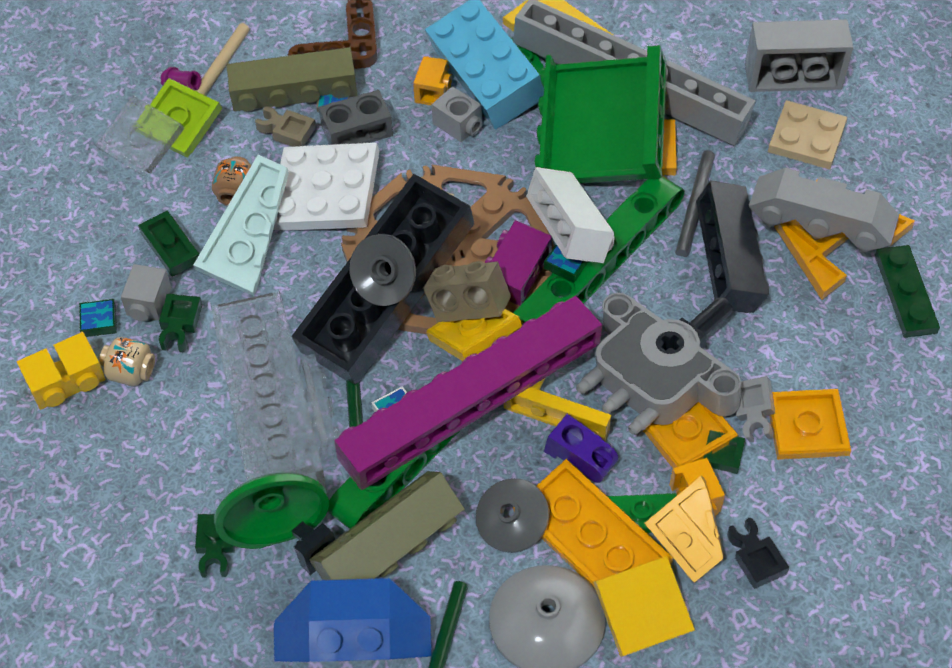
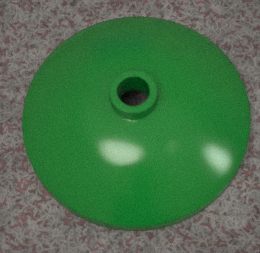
[214,472,329,549]

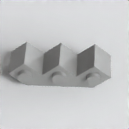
[749,168,899,253]

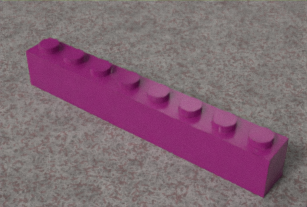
[334,296,602,491]

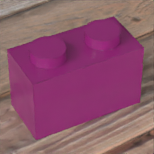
[484,220,552,306]

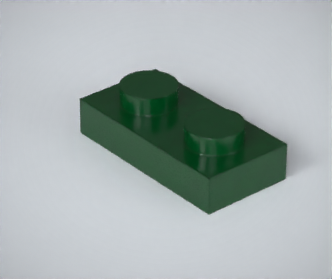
[138,210,199,277]

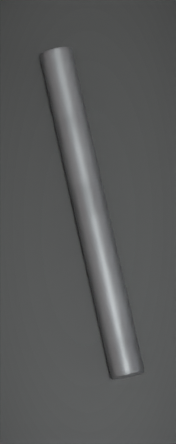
[675,150,715,257]

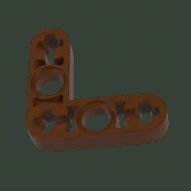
[288,0,377,69]

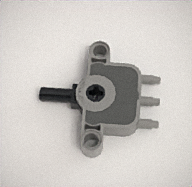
[576,293,741,435]

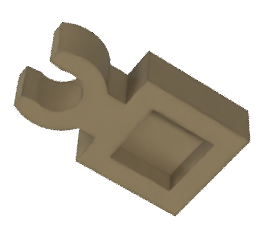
[255,107,316,147]

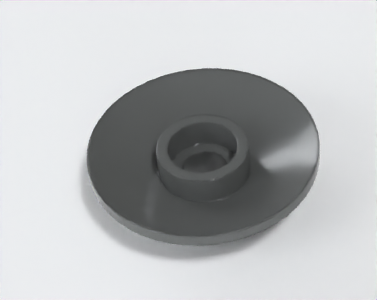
[350,234,416,306]
[476,478,549,553]

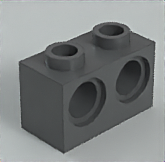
[319,90,393,145]

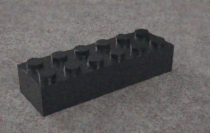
[291,174,475,385]

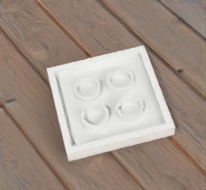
[273,143,380,231]

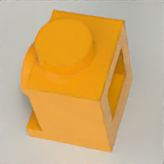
[413,56,452,106]
[669,458,725,517]

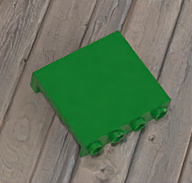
[535,45,667,183]

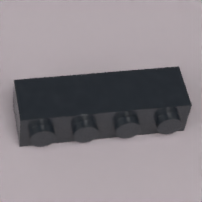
[696,180,769,313]

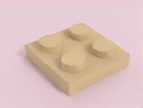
[768,100,847,169]

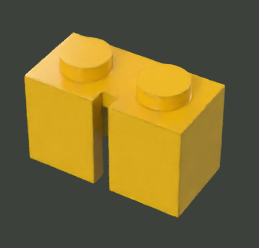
[16,332,106,410]

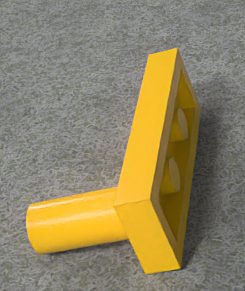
[504,378,611,441]

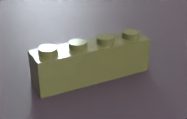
[226,47,358,111]
[309,471,464,580]

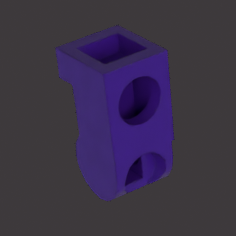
[543,414,619,483]

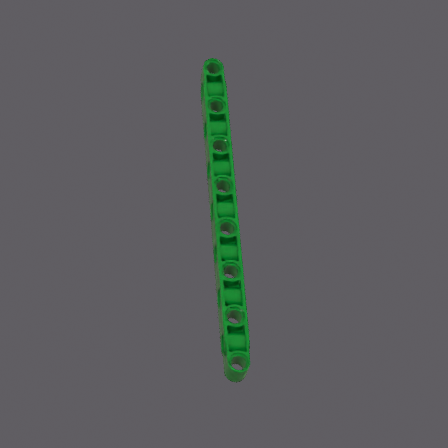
[328,176,685,529]

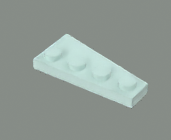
[194,155,289,296]

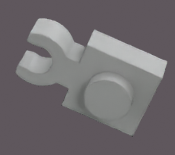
[736,376,775,442]

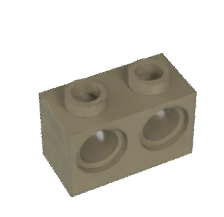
[424,261,511,322]

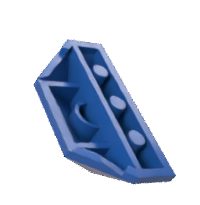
[274,578,432,662]

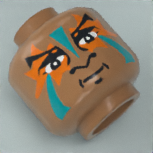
[212,156,252,206]

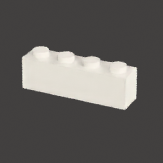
[526,167,614,263]

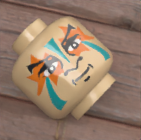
[99,337,155,386]

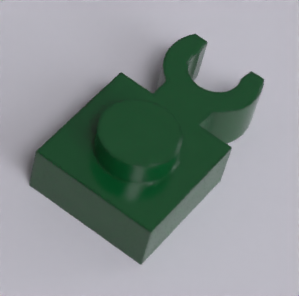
[159,294,202,352]
[195,514,235,578]

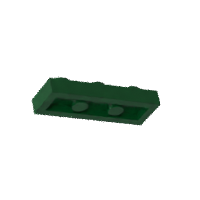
[874,245,940,338]

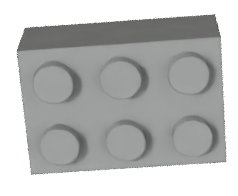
[745,19,853,92]

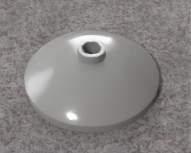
[489,565,606,668]

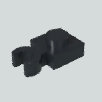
[727,517,790,589]

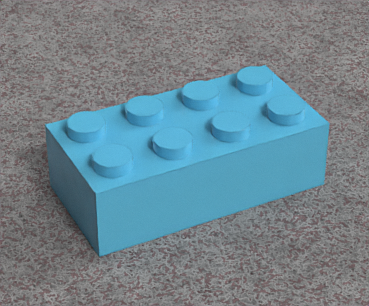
[425,0,544,129]

